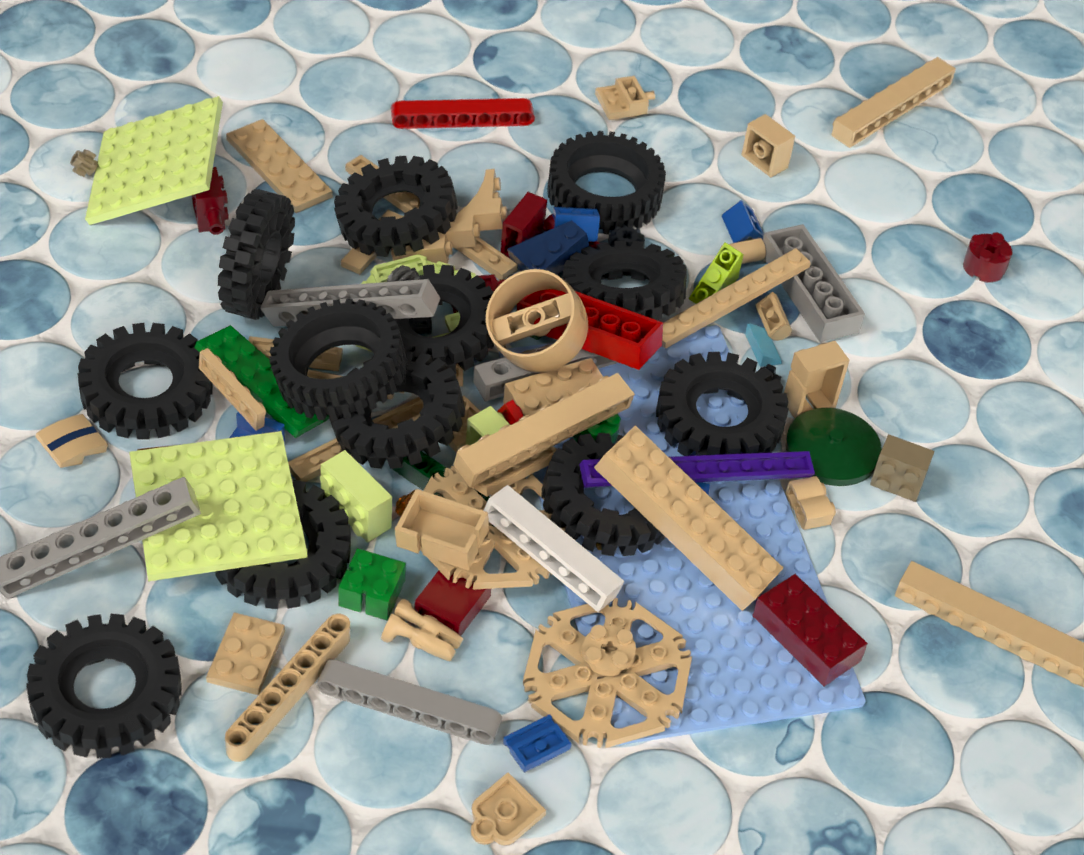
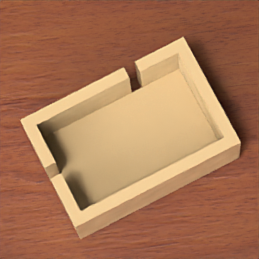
[784,341,850,419]
[395,489,489,571]

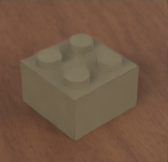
[870,434,935,502]

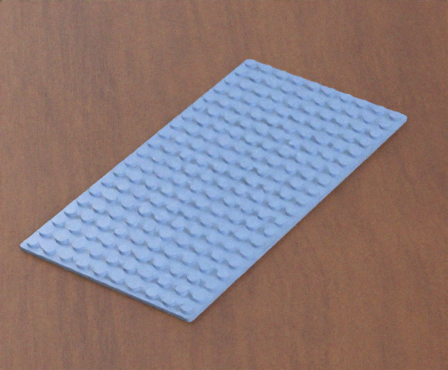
[499,325,866,746]

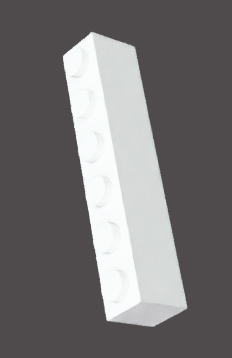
[484,485,625,612]

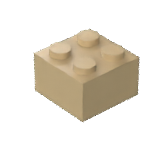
[742,114,795,178]

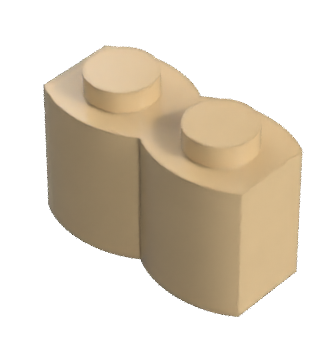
[786,476,836,530]

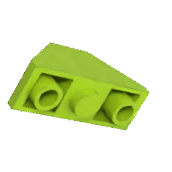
[688,242,744,304]

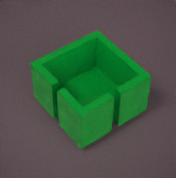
[338,548,406,621]

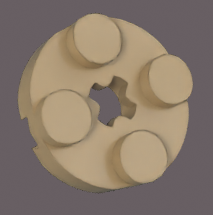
[582,625,636,676]

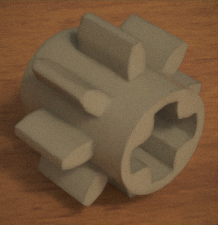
[70,149,98,177]

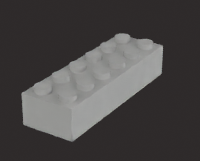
[763,224,865,342]

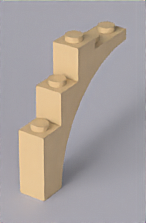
[391,169,508,264]

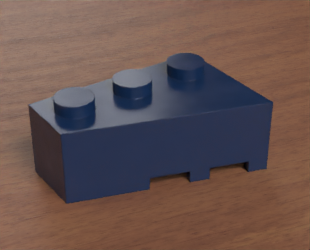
[507,220,589,275]

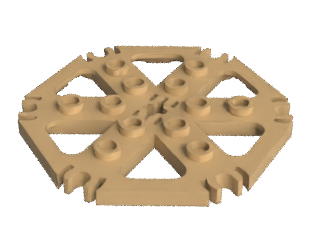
[420,466,566,589]
[523,598,692,748]

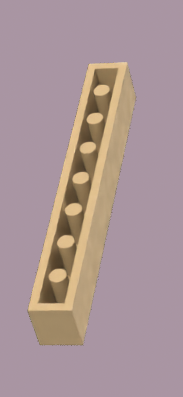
[831,57,956,148]
[454,373,635,488]
[895,561,1084,687]

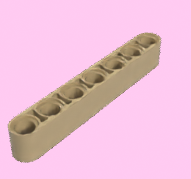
[225,614,350,762]

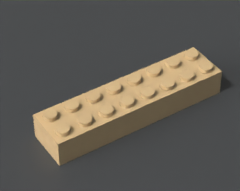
[594,425,783,611]

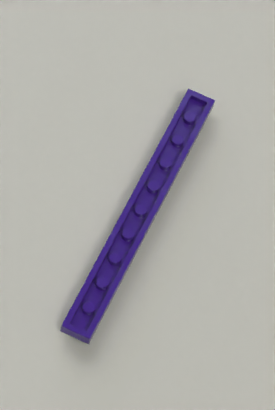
[580,451,815,487]

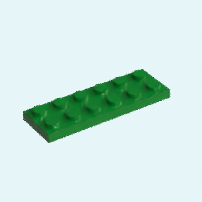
[195,325,329,438]

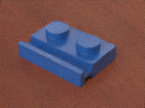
[503,714,571,773]

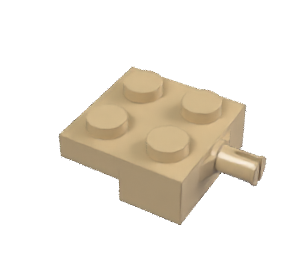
[595,76,655,120]

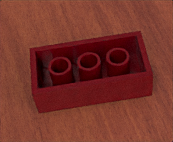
[753,574,868,687]

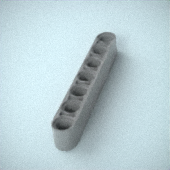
[316,660,502,745]

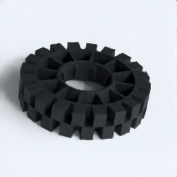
[218,189,295,320]

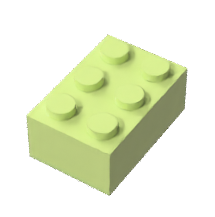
[320,450,392,543]

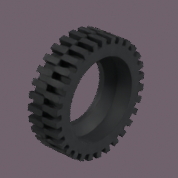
[547,131,666,234]
[269,299,407,421]

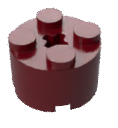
[963,232,1013,283]

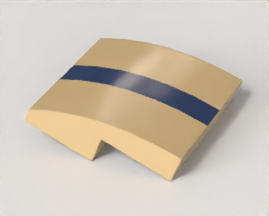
[35,414,108,468]

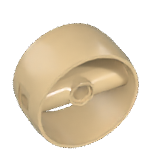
[486,269,588,373]

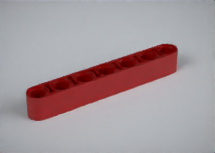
[390,98,535,129]

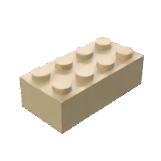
[503,358,603,416]

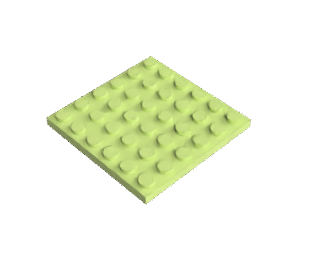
[85,96,223,225]
[129,431,307,581]

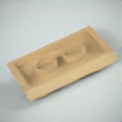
[206,612,285,695]

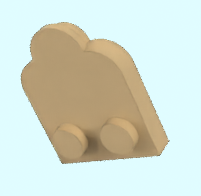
[471,773,546,845]

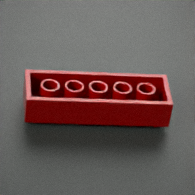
[517,289,663,370]

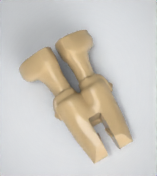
[381,599,463,661]

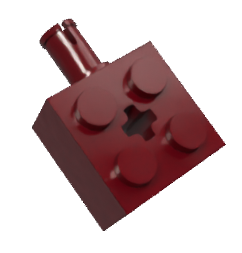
[192,167,229,235]

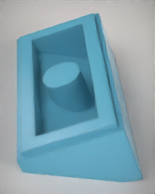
[745,324,782,367]

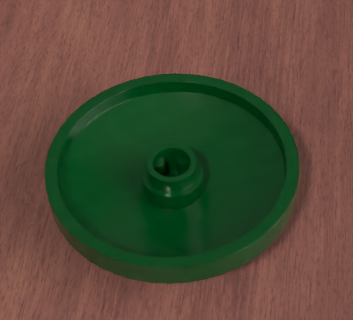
[785,408,882,486]

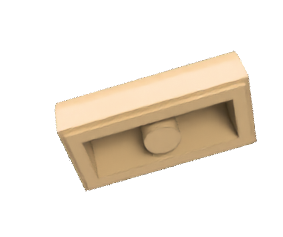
[720,238,766,264]
[755,292,792,341]

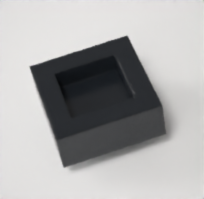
[409,317,432,334]

